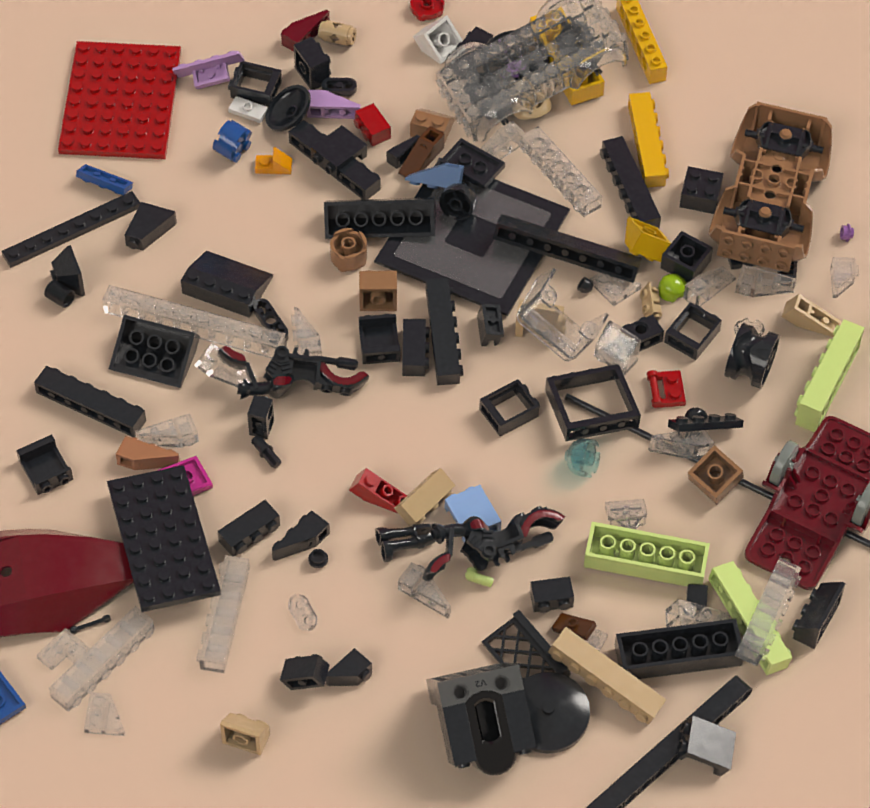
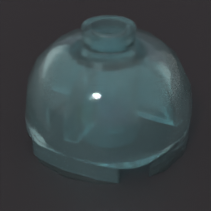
[565,438,600,478]

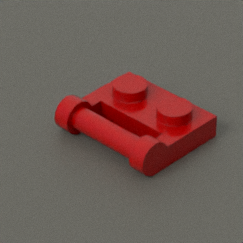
[646,370,686,408]

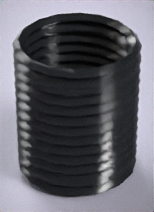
[44,279,75,308]

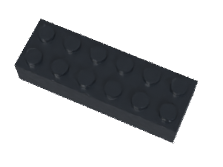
[614,618,745,679]

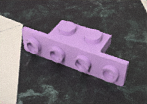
[172,51,244,89]

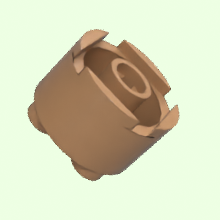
[330,228,367,272]

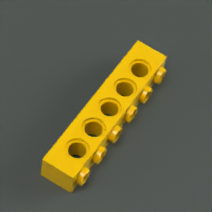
[616,0,668,84]

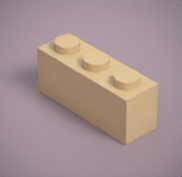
[394,468,456,526]

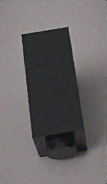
[124,202,177,251]

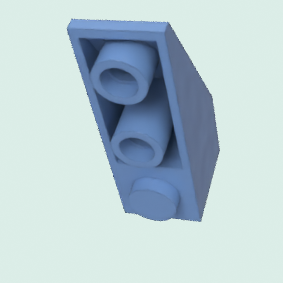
[405,163,464,189]

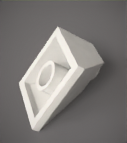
[413,15,463,64]

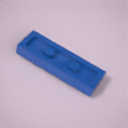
[76,164,133,195]

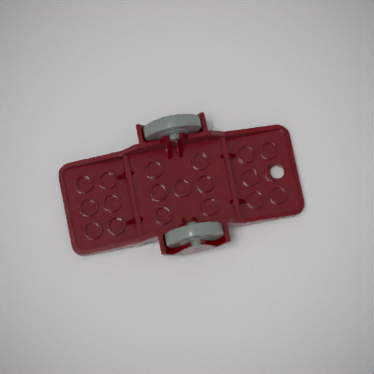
[745,416,870,590]

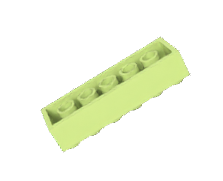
[794,319,865,432]
[584,522,710,587]

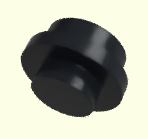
[308,549,328,568]

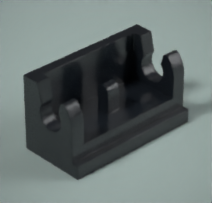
[477,304,504,347]

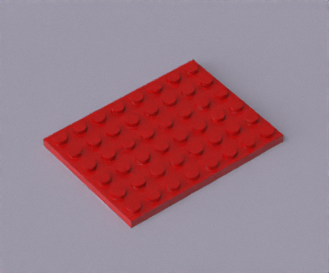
[58,41,181,159]

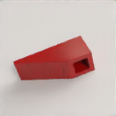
[349,468,407,513]

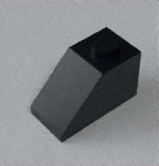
[326,648,372,686]

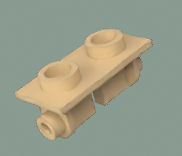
[640,282,662,321]

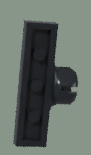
[668,407,744,432]

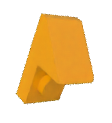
[255,147,292,174]

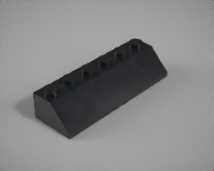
[324,198,436,239]

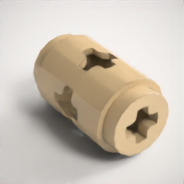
[318,20,357,46]

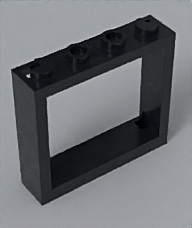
[545,364,641,442]

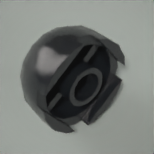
[439,183,477,221]

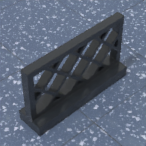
[482,610,571,681]

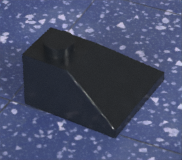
[50,245,85,296]

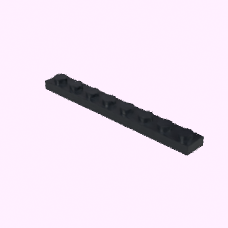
[1,191,140,268]

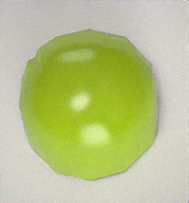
[657,273,687,302]

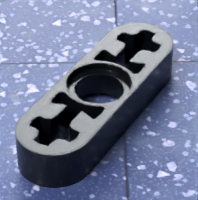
[253,298,288,344]

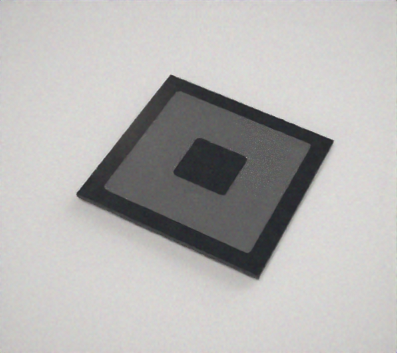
[374,158,570,317]

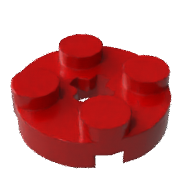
[410,0,444,21]

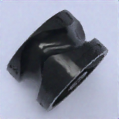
[724,323,780,389]

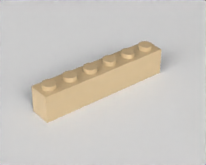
[548,627,667,725]

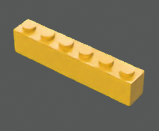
[628,92,669,188]

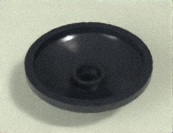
[266,85,311,131]

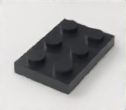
[440,138,505,190]

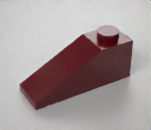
[281,10,330,52]

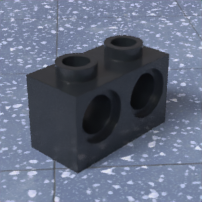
[247,395,274,439]

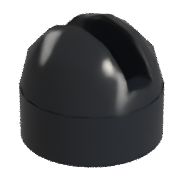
[577,277,593,293]

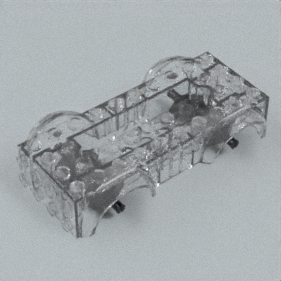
[436,0,630,142]

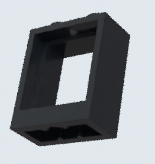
[228,61,282,106]
[664,302,722,360]
[479,379,540,436]

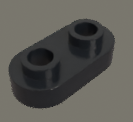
[322,78,357,96]

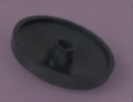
[523,672,590,753]

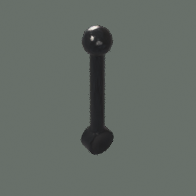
[70,615,111,634]

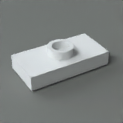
[228,96,268,123]

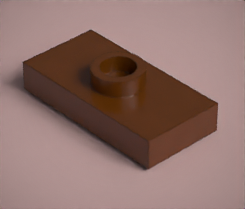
[552,612,597,641]

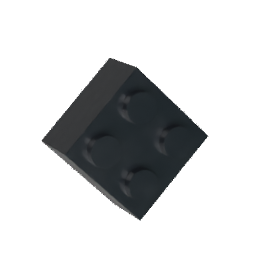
[294,37,331,90]
[679,166,724,214]
[660,231,713,285]

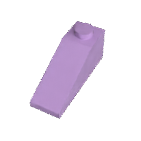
[307,90,360,119]

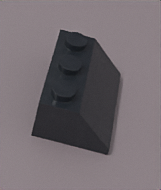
[792,582,846,649]

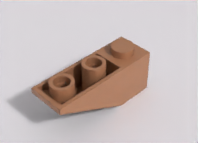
[116,436,180,470]

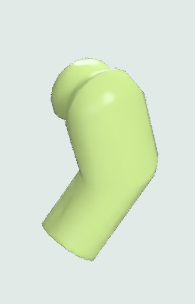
[465,567,494,587]

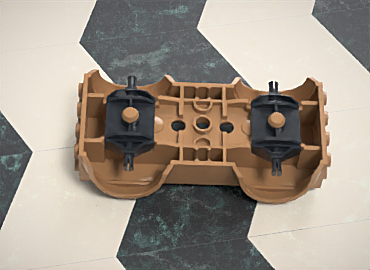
[708,102,832,273]

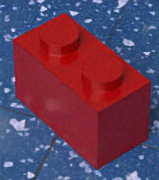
[354,103,391,147]

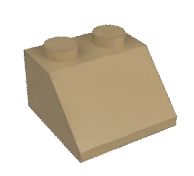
[220,713,270,756]

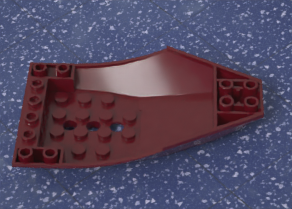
[0,529,133,637]

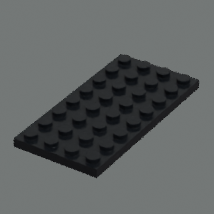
[107,465,221,612]

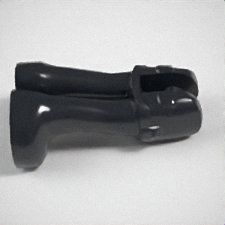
[375,523,436,562]

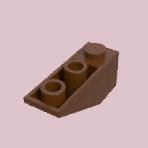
[398,126,445,177]

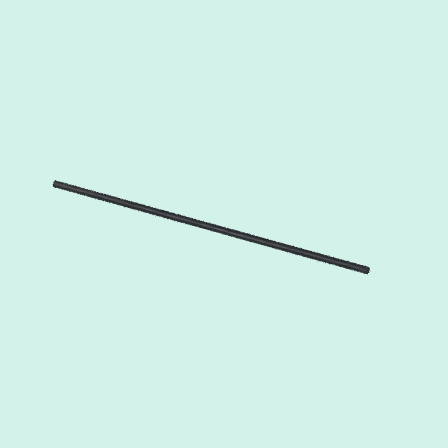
[565,394,870,548]

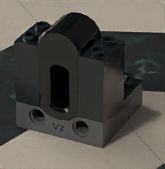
[426,662,536,775]

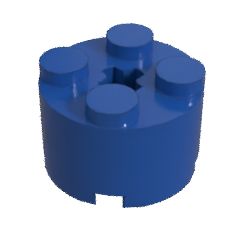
[213,120,252,163]

